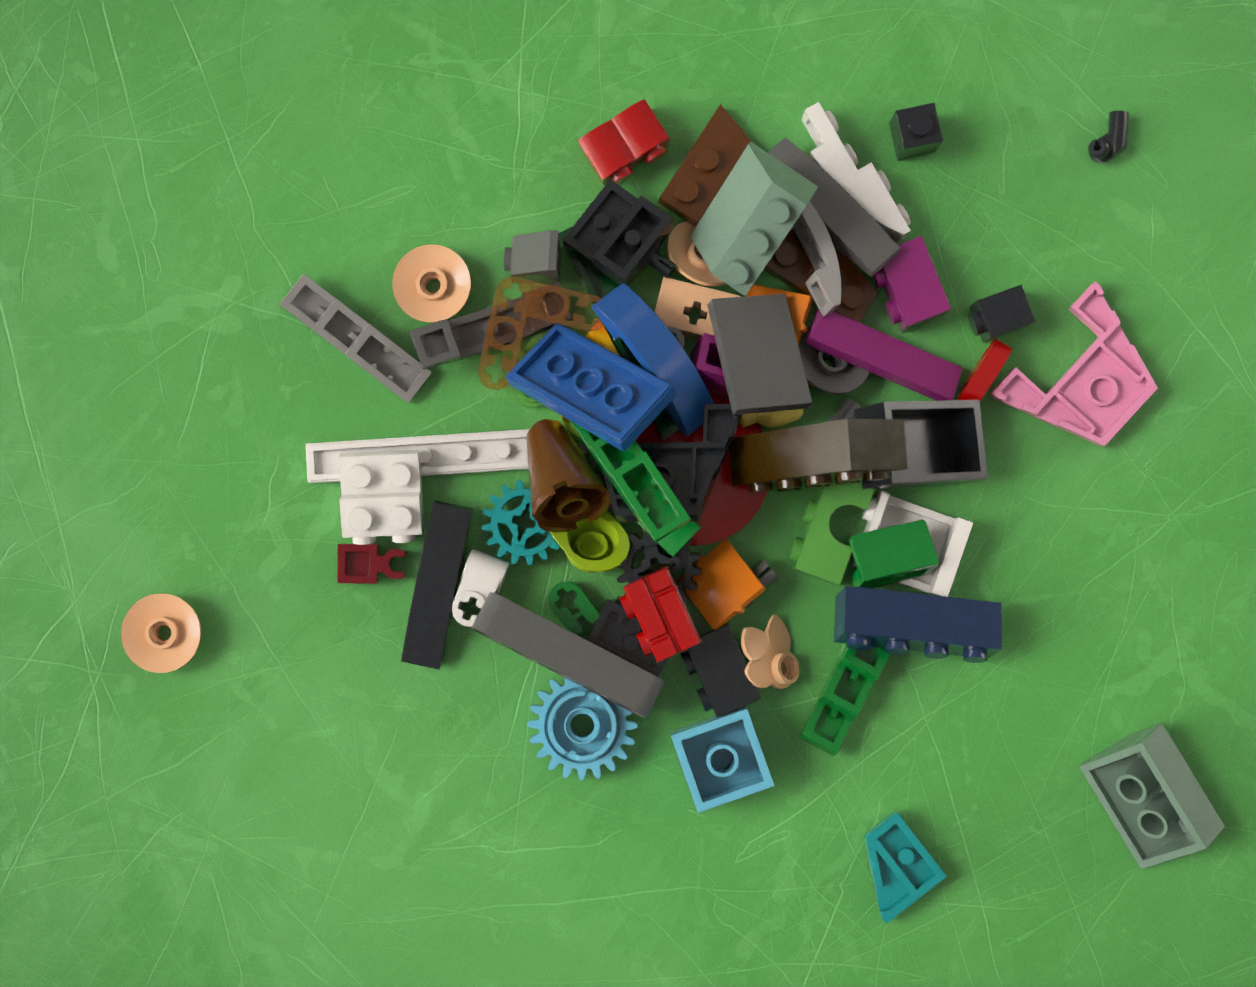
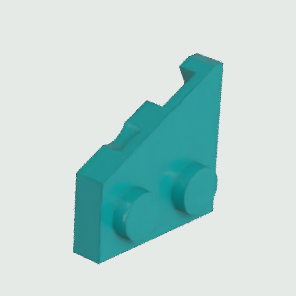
[864,811,947,924]

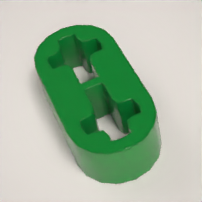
[549,582,600,640]

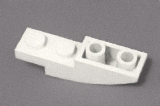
[802,102,911,242]

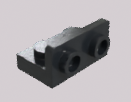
[587,595,668,677]

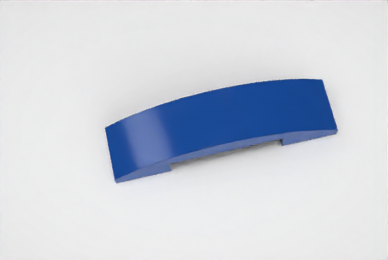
[591,283,714,437]

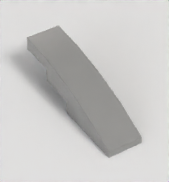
[279,273,432,403]

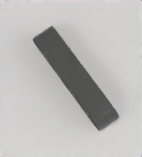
[471,592,665,719]

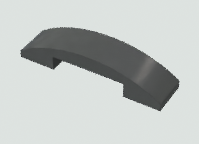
[410,281,572,369]

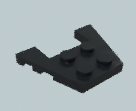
[602,404,742,522]

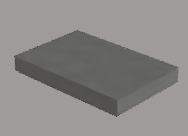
[707,294,812,415]

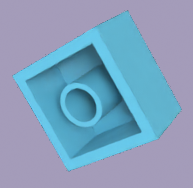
[670,706,774,813]

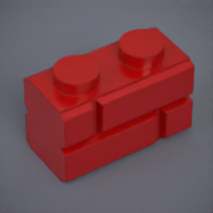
[619,566,702,662]

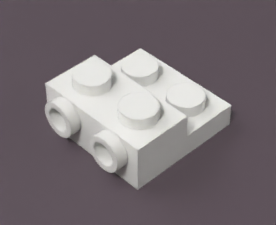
[338,450,425,545]

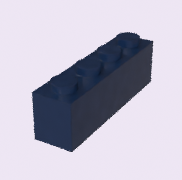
[834,586,1002,663]

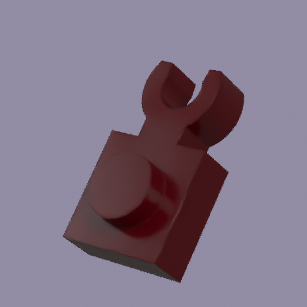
[337,544,407,584]

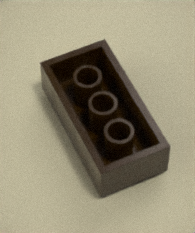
[729,419,908,493]

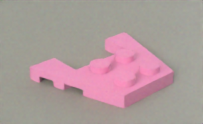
[989,281,1158,447]

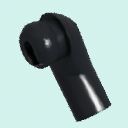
[1088,111,1129,163]

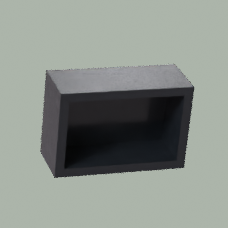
[854,400,988,489]

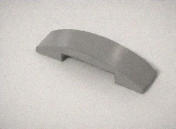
[792,201,841,317]

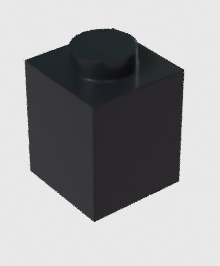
[889,103,943,161]
[968,284,1036,343]

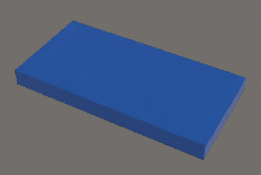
[505,322,677,452]

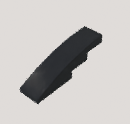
[401,500,473,670]

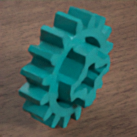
[482,480,560,565]

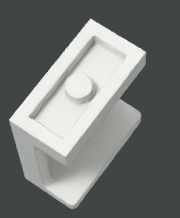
[851,491,973,597]

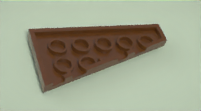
[657,104,878,323]

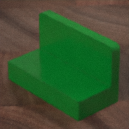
[849,519,939,588]

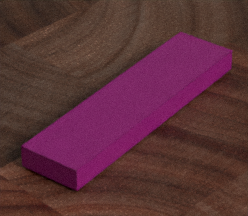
[804,309,962,401]

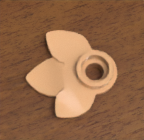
[741,614,800,689]

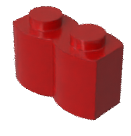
[578,99,670,185]

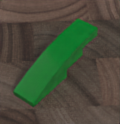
[570,421,691,543]
[799,644,890,756]

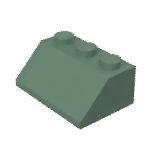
[690,141,818,296]
[1079,722,1225,869]

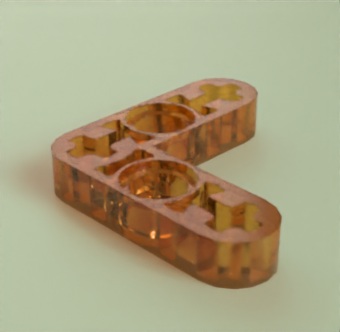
[478,277,604,390]

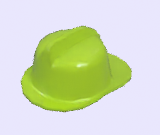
[550,510,630,573]

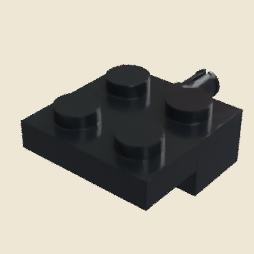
[562,179,677,287]

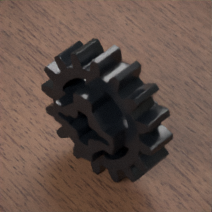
[617,529,703,602]

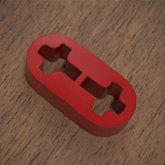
[955,338,1012,402]

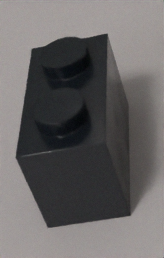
[681,624,761,718]

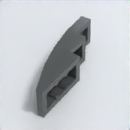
[768,137,900,277]

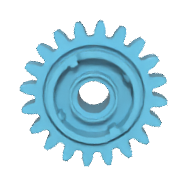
[527,678,637,781]

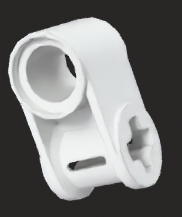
[452,549,510,627]

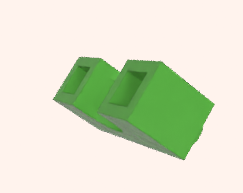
[788,479,875,585]

